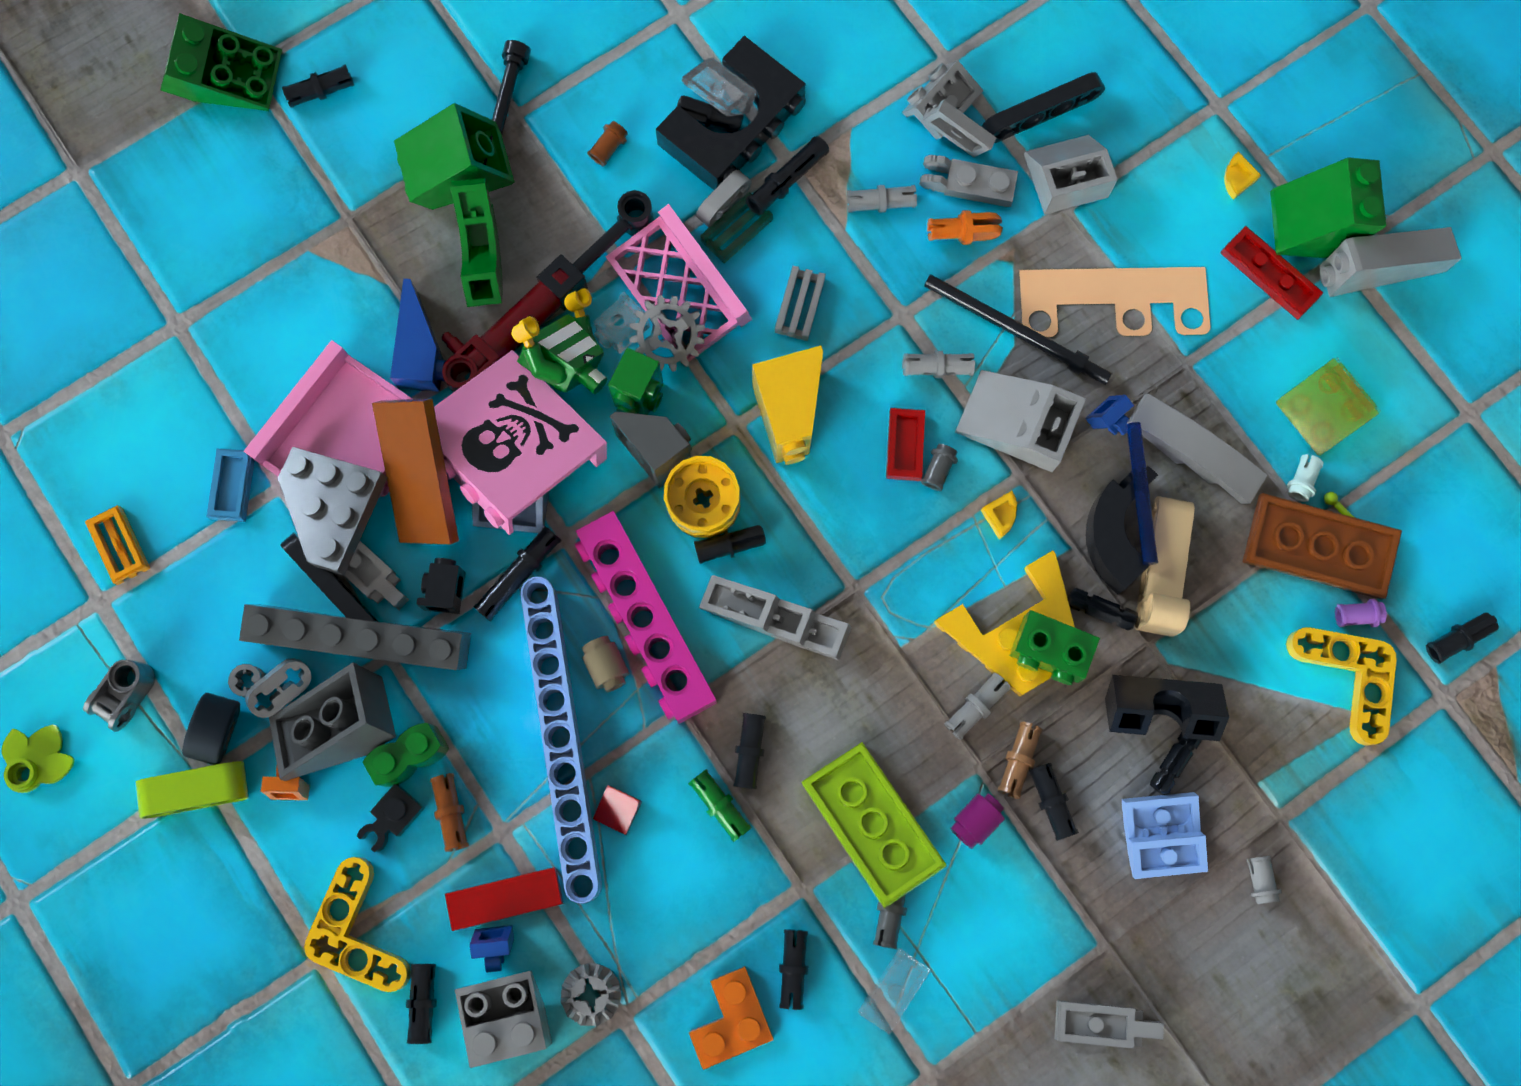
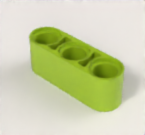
[135,761,249,819]

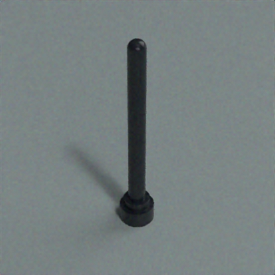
[484,40,531,165]

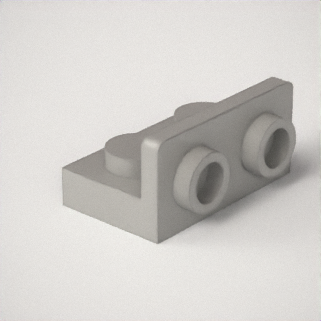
[902,60,983,139]

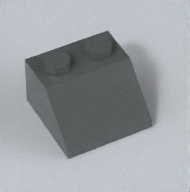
[610,412,692,488]

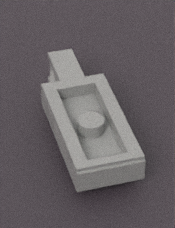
[344,541,409,610]
[1055,1000,1164,1049]

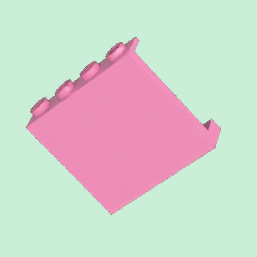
[243,340,412,515]

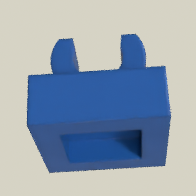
[1085,395,1134,435]
[470,925,514,973]

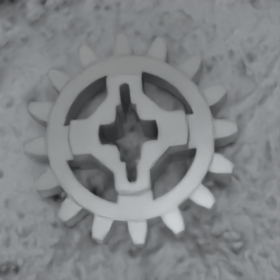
[629,295,705,372]

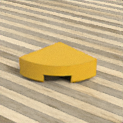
[1224,151,1261,200]
[980,490,1017,540]

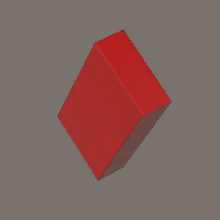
[886,408,925,481]

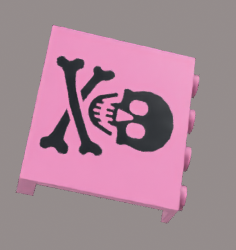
[434,350,607,535]

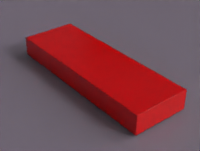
[1220,226,1324,320]
[445,867,564,931]

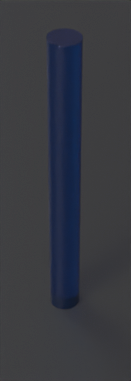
[1126,422,1158,565]

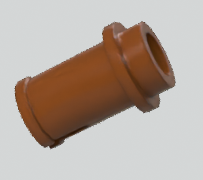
[587,121,628,167]

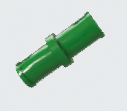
[688,769,752,842]

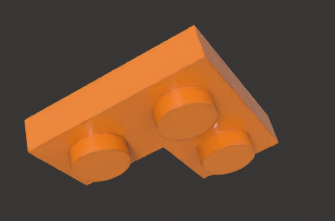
[689,966,773,1070]

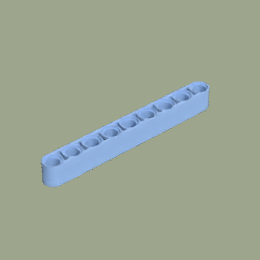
[521,577,602,904]

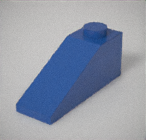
[390,278,446,392]

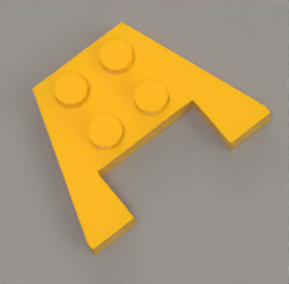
[934,550,1075,697]

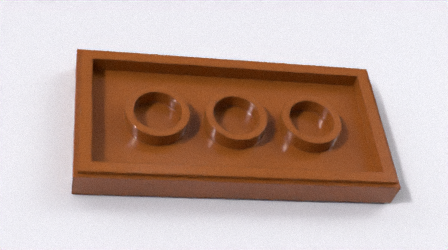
[372,399,459,545]
[1242,493,1402,600]

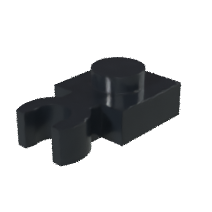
[357,784,425,852]

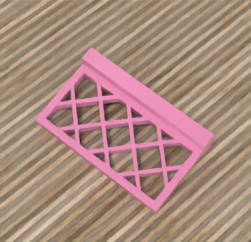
[605,204,752,362]

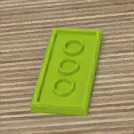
[801,742,947,909]

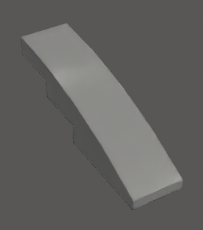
[1127,394,1267,504]
[699,575,852,660]

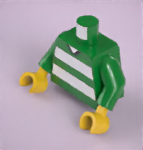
[511,288,608,394]

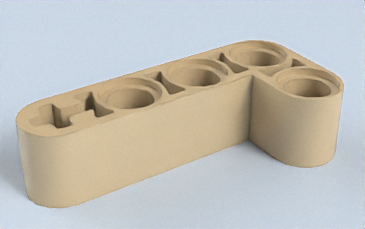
[1135,496,1195,637]

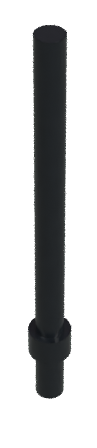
[924,274,1112,385]

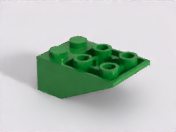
[160,13,282,111]

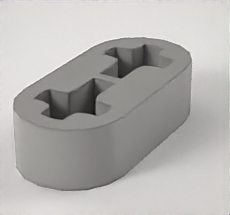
[696,170,752,228]
[245,658,311,718]

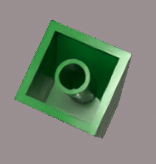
[394,103,515,210]
[1270,158,1386,258]

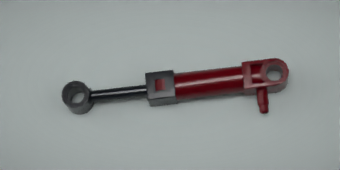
[441,190,654,392]

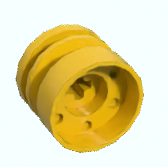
[664,456,741,538]

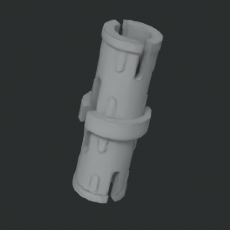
[847,185,917,213]
[902,351,975,378]
[944,672,1011,740]

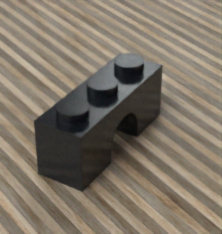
[1105,675,1229,741]

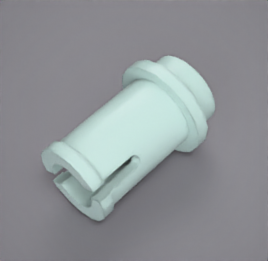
[1287,454,1324,502]

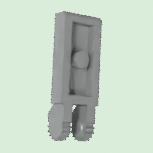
[919,154,1018,207]

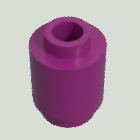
[950,793,1005,849]

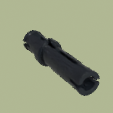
[746,136,829,215]
[473,525,562,621]

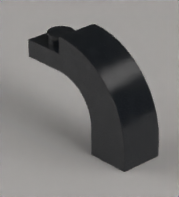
[1086,466,1158,595]

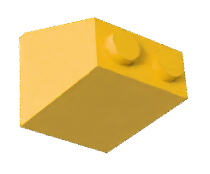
[752,345,823,465]

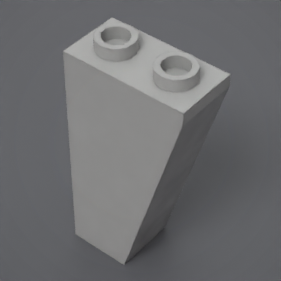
[1320,227,1462,297]

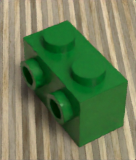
[608,347,664,415]
[1009,610,1100,685]

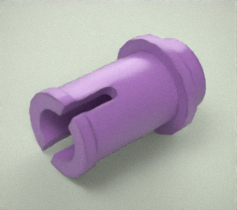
[1335,599,1387,627]

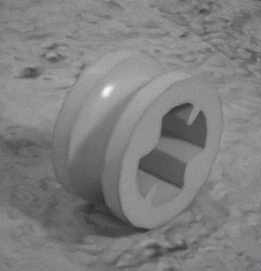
[228,664,265,698]

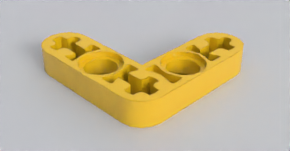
[1286,627,1397,746]
[304,857,411,992]

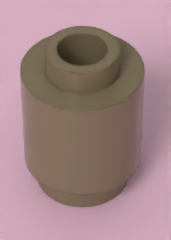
[582,636,630,692]

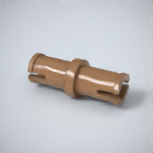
[997,722,1043,799]

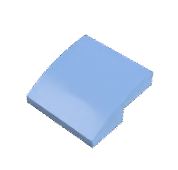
[1121,792,1208,879]

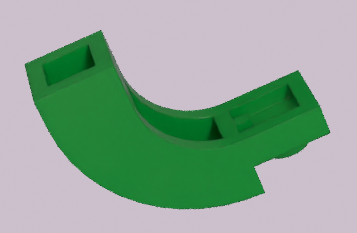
[450,178,503,307]

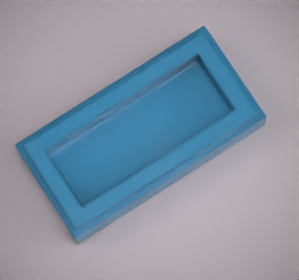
[206,448,255,522]

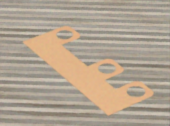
[1019,267,1211,337]

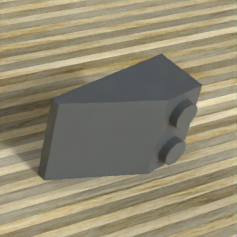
[269,662,396,781]

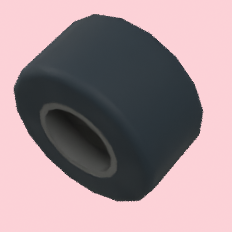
[182,693,240,765]

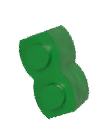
[362,723,449,787]

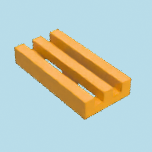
[85,505,151,585]

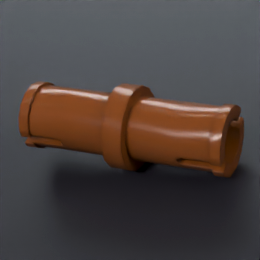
[430,773,469,852]

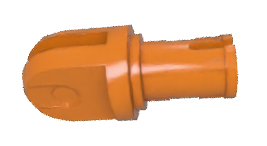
[927,210,1003,245]

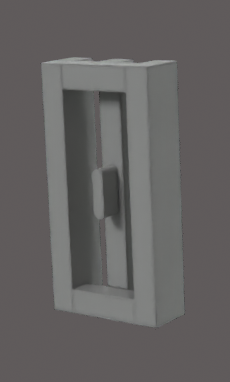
[922,100,996,158]
[775,266,826,341]

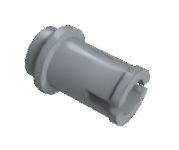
[1246,856,1282,904]

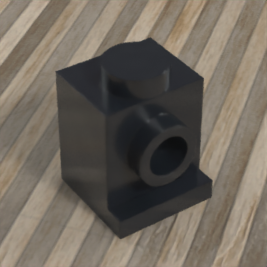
[417,558,466,614]

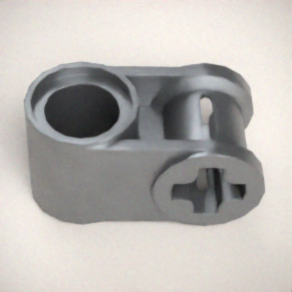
[83,660,155,732]

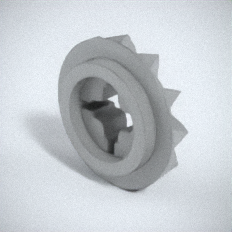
[561,963,621,1026]

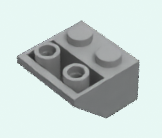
[1024,135,1118,215]
[455,970,552,1068]

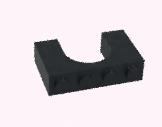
[656,36,806,190]

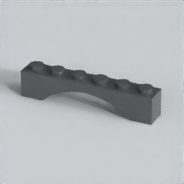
[239,604,471,670]

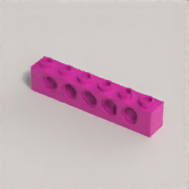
[574,511,717,724]

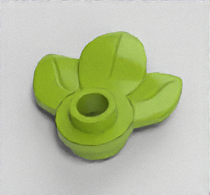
[2,725,75,793]

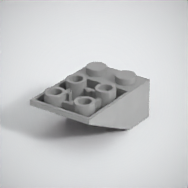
[955,370,1086,473]

